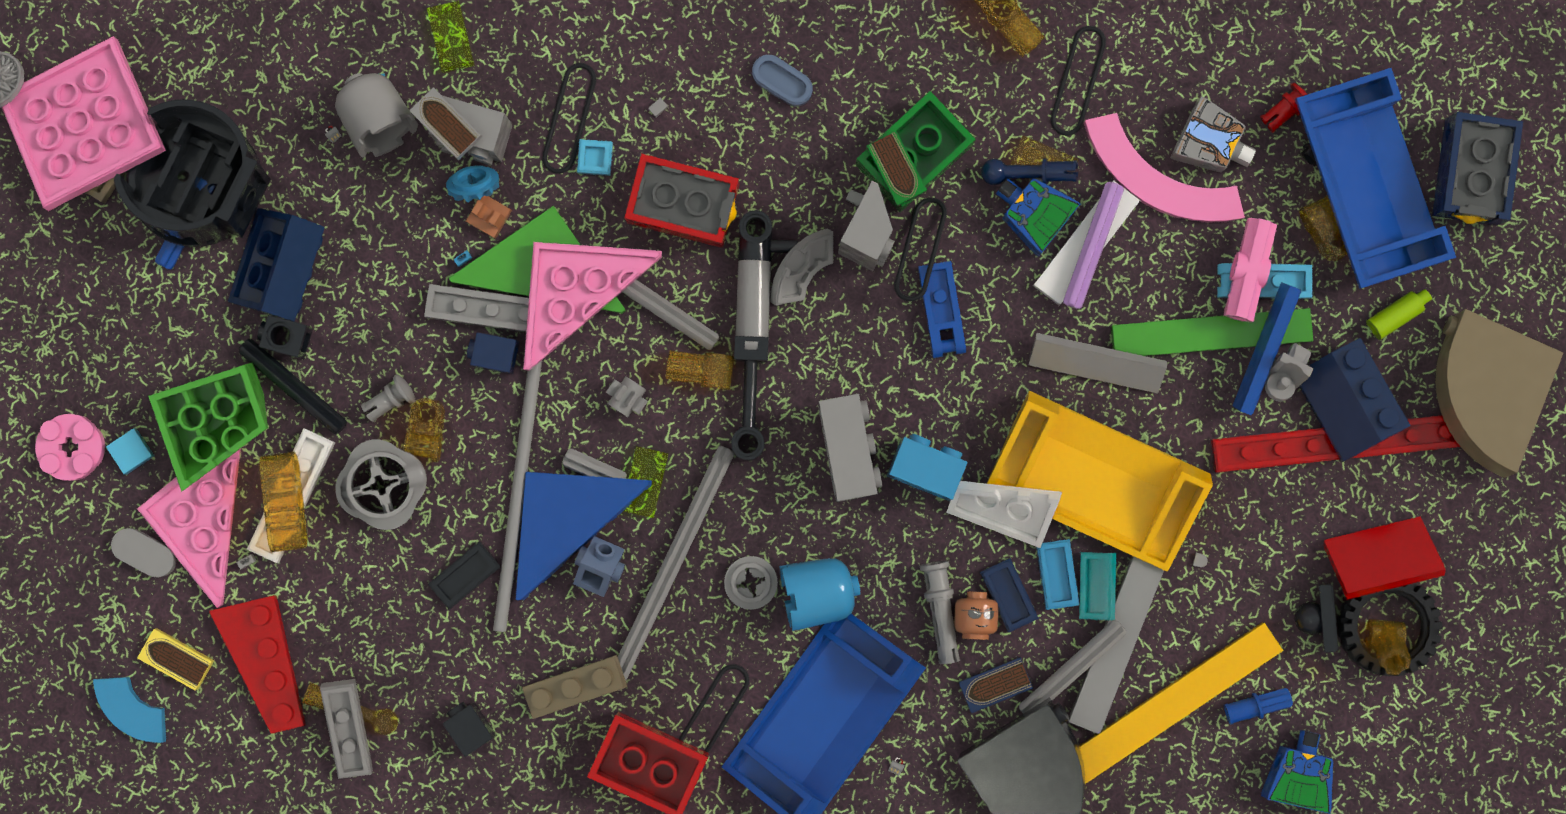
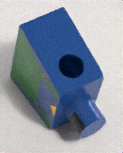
[996,178,1080,257]
[1261,730,1333,814]

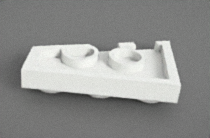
[946,481,1062,548]

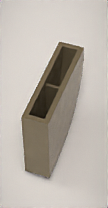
[1435,309,1563,478]

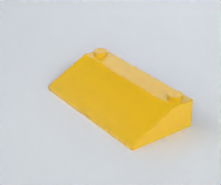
[986,391,1213,572]

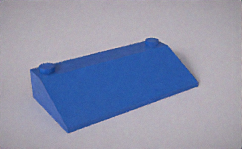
[1295,68,1456,289]
[722,613,926,814]

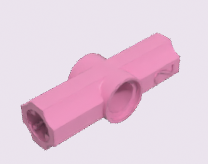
[1223,218,1277,322]

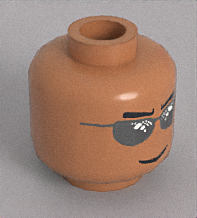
[954,592,998,640]

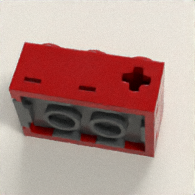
[625,153,740,248]

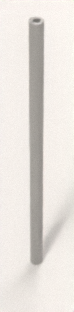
[493,361,542,632]

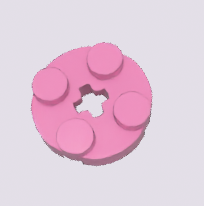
[35,414,105,481]

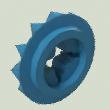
[446,166,499,202]

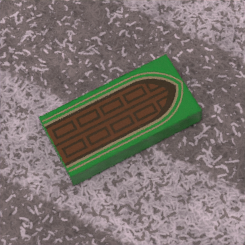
[866,130,927,207]

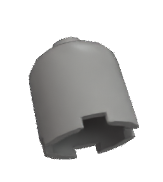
[335,73,418,157]

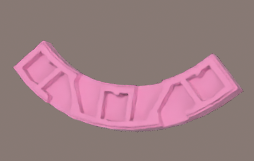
[1084,113,1245,223]

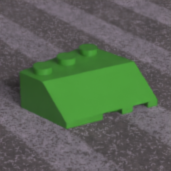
[148,363,268,492]

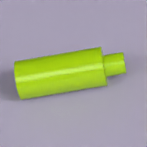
[1366,289,1432,340]

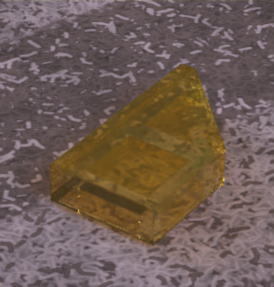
[1010,136,1079,180]

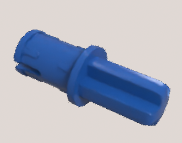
[1223,688,1293,725]

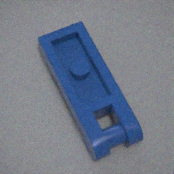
[918,261,966,358]

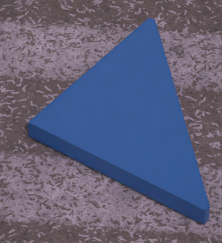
[516,472,652,600]

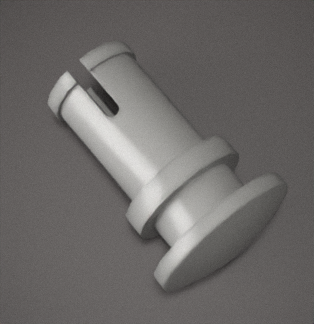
[361,374,416,422]

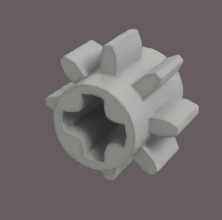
[606,376,648,417]

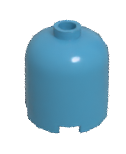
[780,558,860,631]

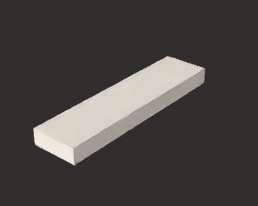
[1033,181,1140,306]
[247,428,335,563]

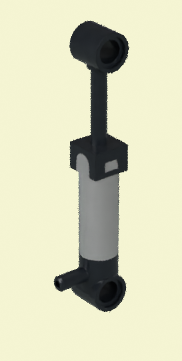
[731,210,798,461]

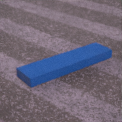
[1233,282,1301,415]

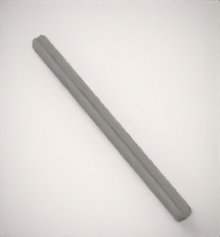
[618,446,734,691]

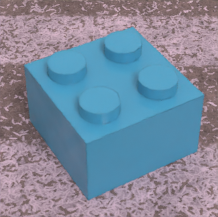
[886,434,968,501]

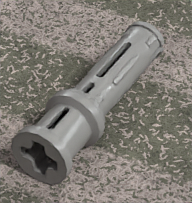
[919,561,960,664]

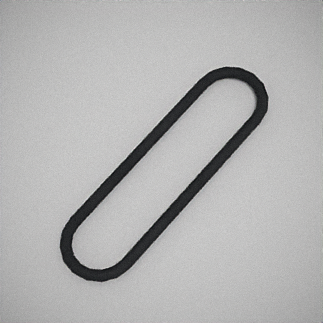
[1051,26,1106,136]
[542,63,596,174]
[894,198,947,301]
[679,664,749,753]

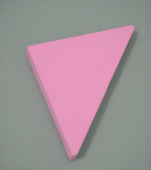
[523,242,662,371]
[137,448,241,608]

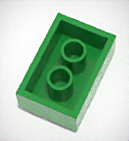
[855,91,976,213]

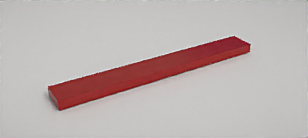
[1211,415,1461,473]

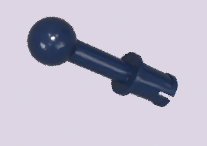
[981,158,1078,185]

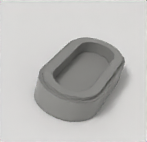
[111,528,177,577]

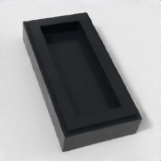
[428,541,501,610]

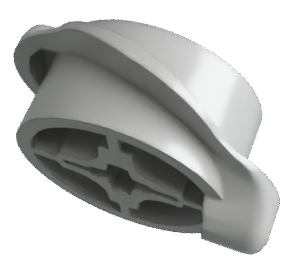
[335,439,427,530]

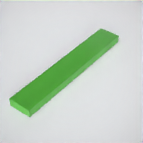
[1111,308,1314,356]

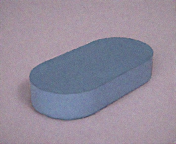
[752,55,813,107]

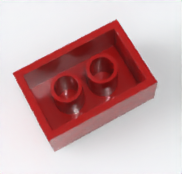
[587,711,709,814]

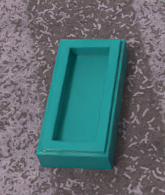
[1079,552,1116,620]

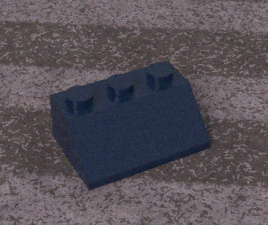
[228,208,325,322]
[1299,338,1411,462]

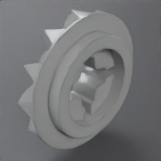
[724,556,778,610]

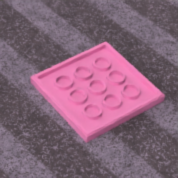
[2,36,166,211]

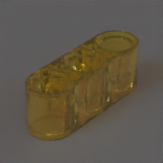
[259,452,308,552]

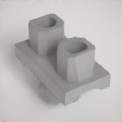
[1265,343,1314,402]

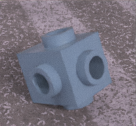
[573,536,626,597]

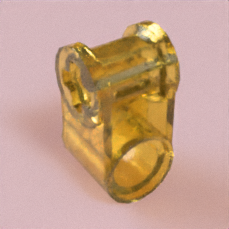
[1299,195,1347,262]
[404,398,445,463]

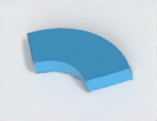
[93,677,166,743]

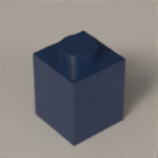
[467,332,520,375]

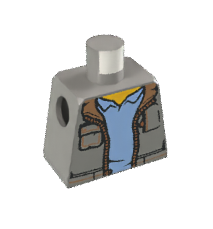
[1170,96,1256,173]

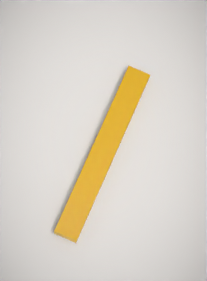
[1079,622,1283,784]

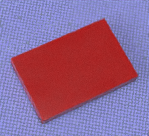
[1323,516,1446,600]

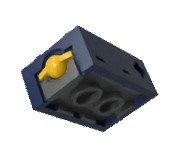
[1432,112,1523,226]

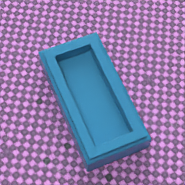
[1036,539,1079,610]

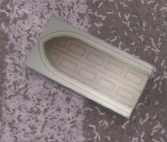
[409,87,482,160]

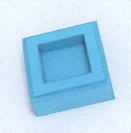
[577,139,613,176]
[106,428,154,475]

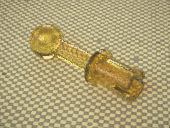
[302,682,398,735]

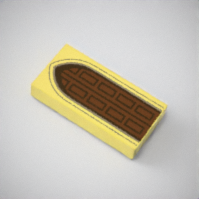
[137,628,214,691]

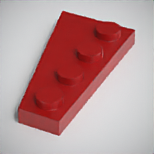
[209,595,306,734]

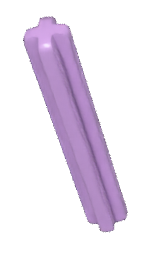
[1063,182,1124,309]

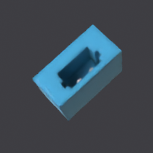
[453,250,472,267]

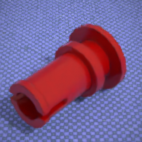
[1260,82,1308,133]

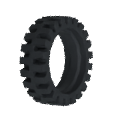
[1337,583,1443,676]

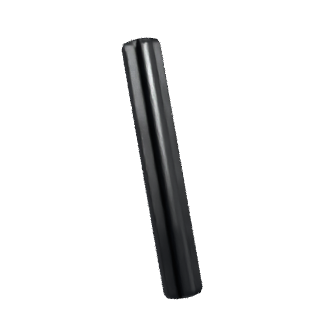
[239,338,347,435]

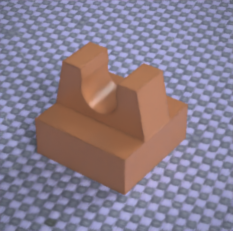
[466,196,512,239]

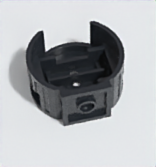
[114,99,271,247]

